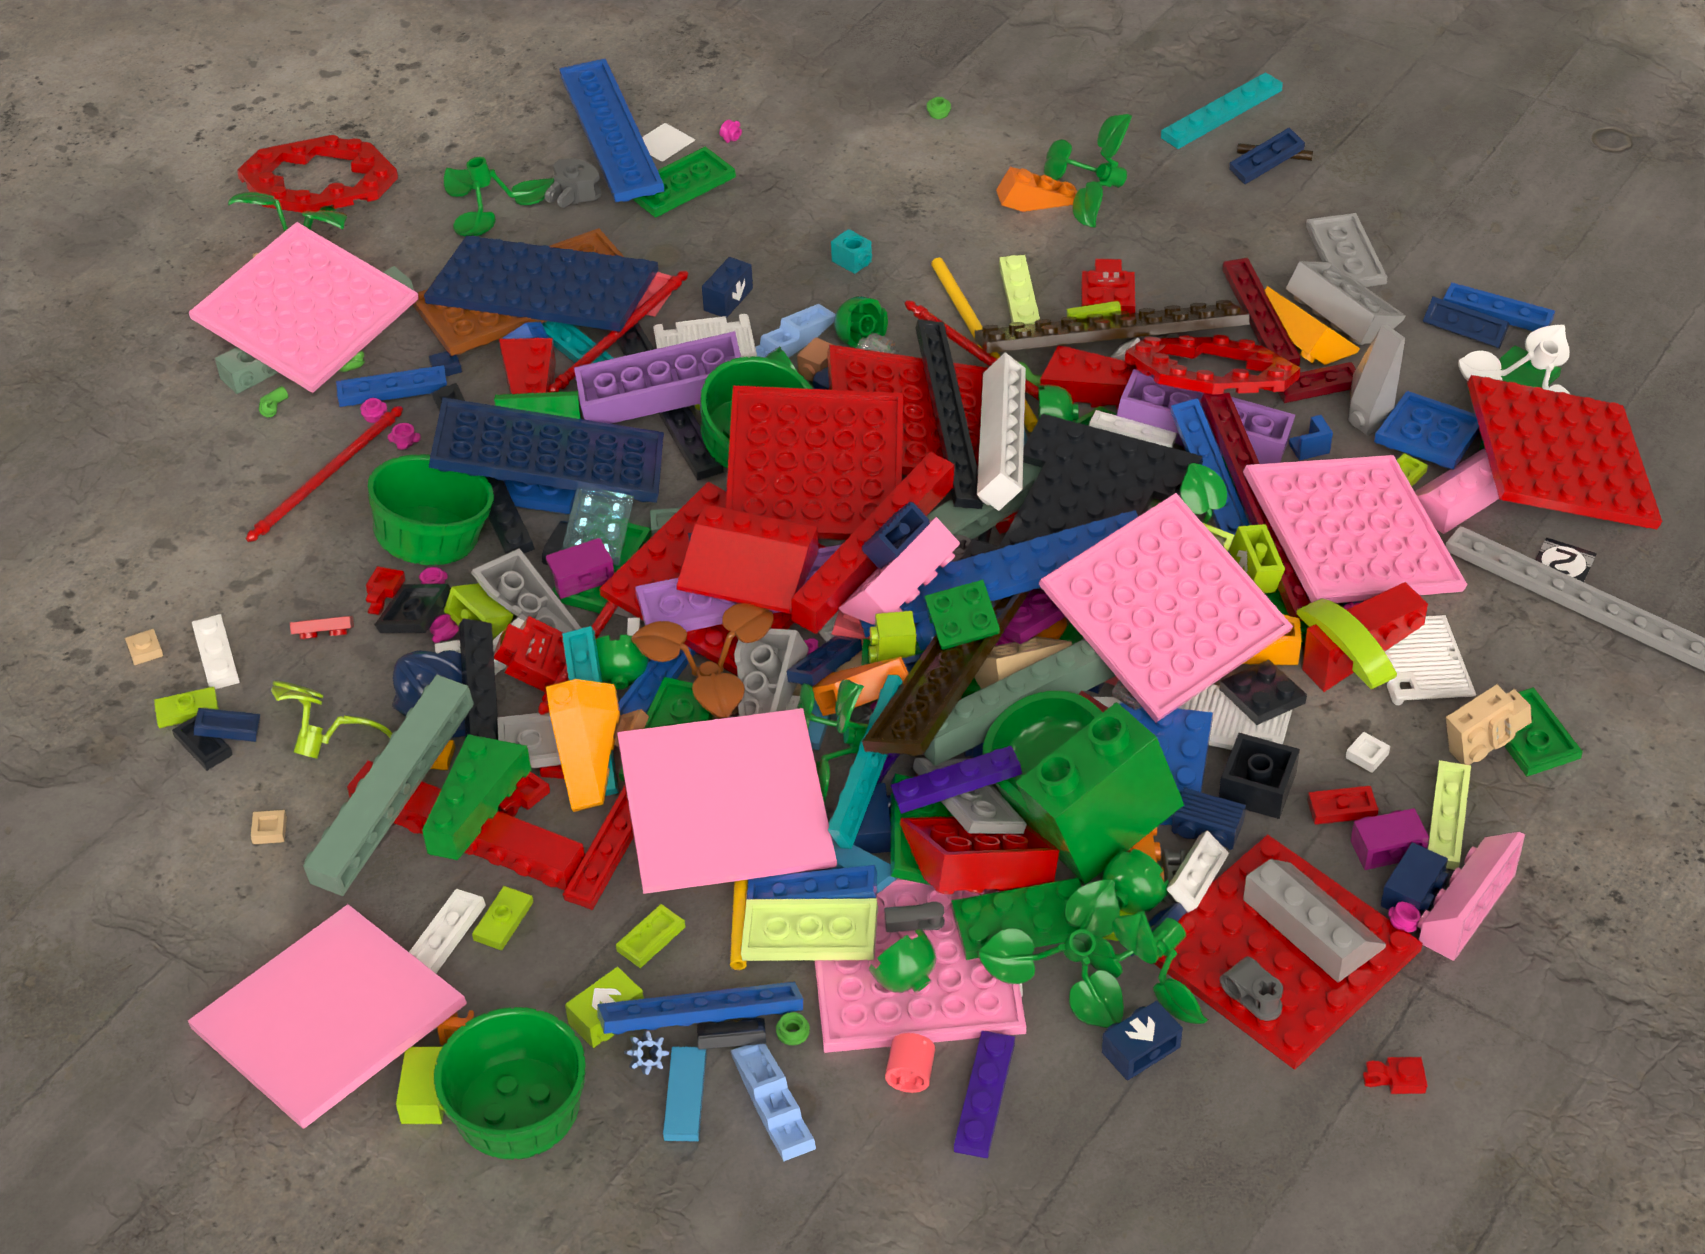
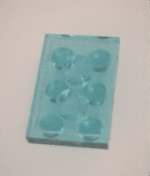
[562,486,634,565]

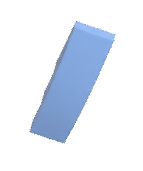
[755,304,836,358]
[731,1044,816,1161]

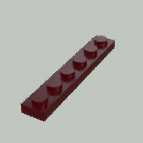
[1222,257,1301,366]

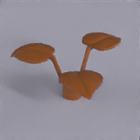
[631,603,773,719]

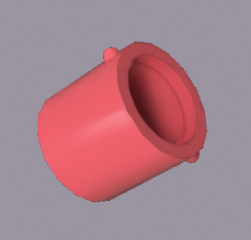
[885,1033,935,1093]

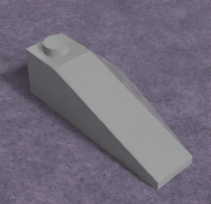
[1348,323,1405,436]
[471,548,582,633]
[734,629,808,716]

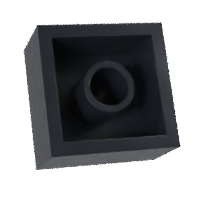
[1219,733,1300,819]

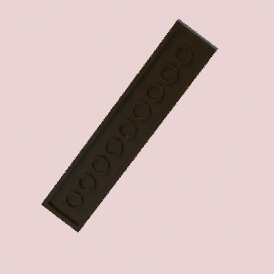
[975,300,1250,353]
[862,590,1031,756]

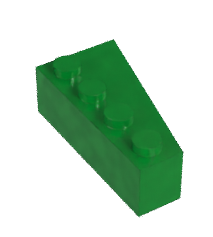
[422,734,531,860]

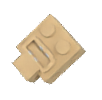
[1446,684,1531,765]

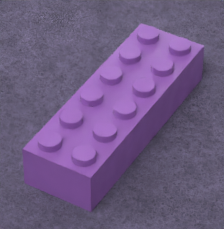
[574,331,741,424]
[1117,369,1295,464]

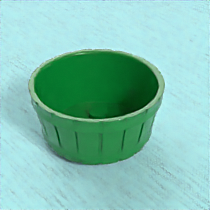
[700,356,813,468]
[368,454,494,565]
[434,1007,586,1160]

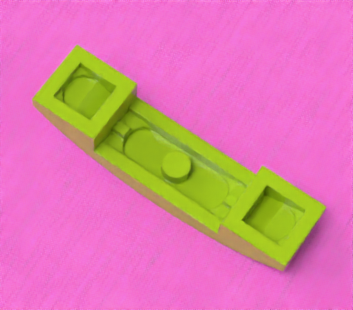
[1296,598,1397,690]

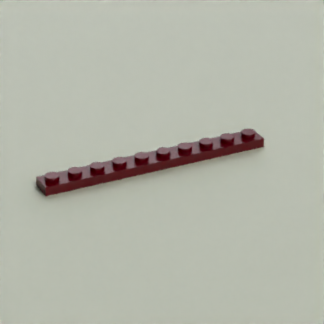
[1200,393,1311,621]

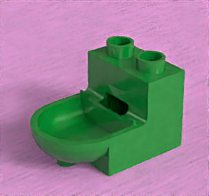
[983,691,1184,885]

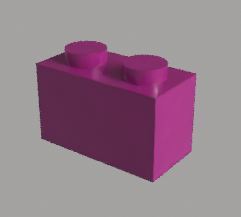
[1351,808,1429,870]

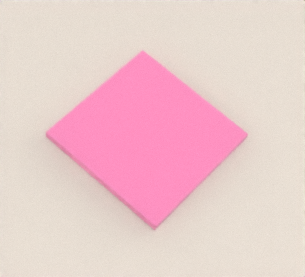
[189,222,418,393]
[1243,455,1467,603]
[1039,493,1293,723]
[617,708,837,894]
[814,878,1026,1053]
[188,904,467,1129]

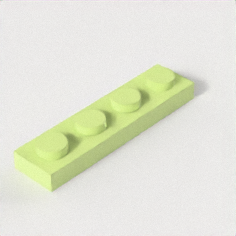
[999,255,1040,325]
[1427,760,1471,870]

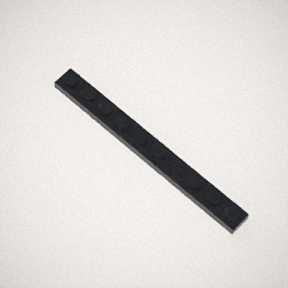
[915,320,984,509]
[610,323,724,481]
[431,383,535,555]

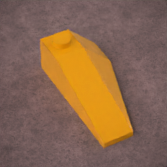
[1264,286,1360,365]
[546,679,620,812]

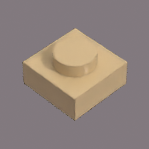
[125,629,163,665]
[251,810,287,844]

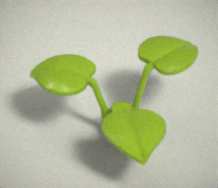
[271,681,393,759]

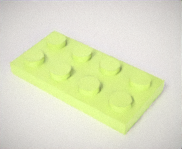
[741,898,878,961]

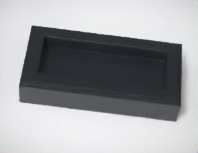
[172,715,233,771]
[697,1018,766,1050]

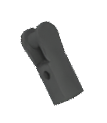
[1163,849,1185,903]
[884,902,945,932]

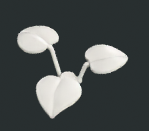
[1458,325,1570,394]

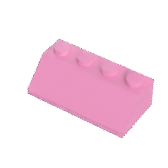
[1415,449,1499,534]
[839,517,960,625]
[1418,832,1525,961]

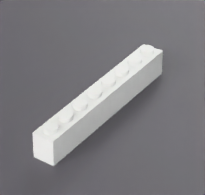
[977,352,1026,511]

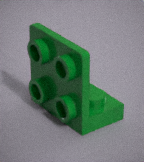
[925,579,1000,650]

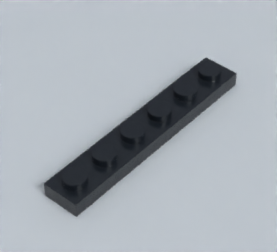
[459,618,498,740]

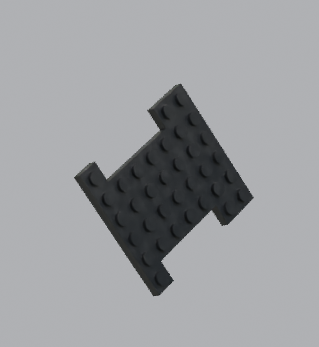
[960,413,1203,592]

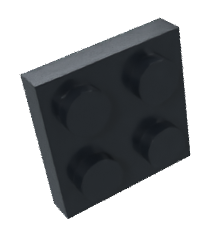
[374,584,451,633]
[1219,660,1307,725]

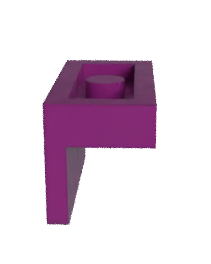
[546,538,614,599]

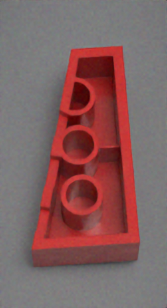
[499,338,556,394]
[1040,345,1153,409]
[1302,582,1428,692]

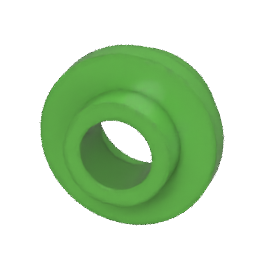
[927,97,951,119]
[776,1012,810,1045]

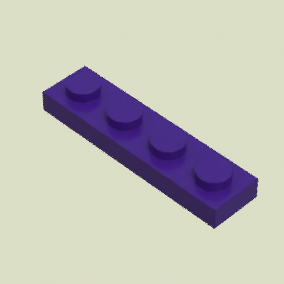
[890,746,1023,814]
[954,1031,1015,1159]

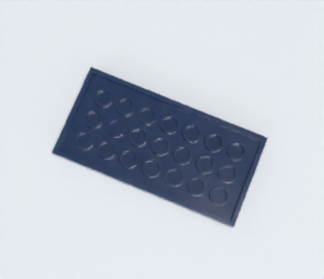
[424,236,659,332]
[429,398,664,503]

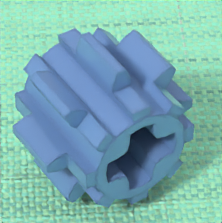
[624,1031,669,1075]

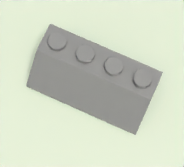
[1286,261,1406,345]
[1243,859,1386,982]

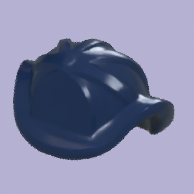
[392,650,465,738]

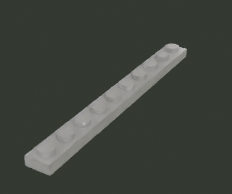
[1446,526,1705,671]

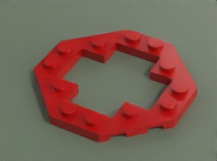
[237,135,398,213]
[1124,334,1301,394]

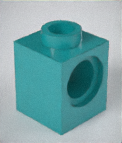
[831,229,872,274]

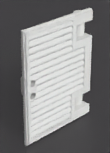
[653,314,757,358]
[1385,615,1476,705]
[1178,684,1293,750]

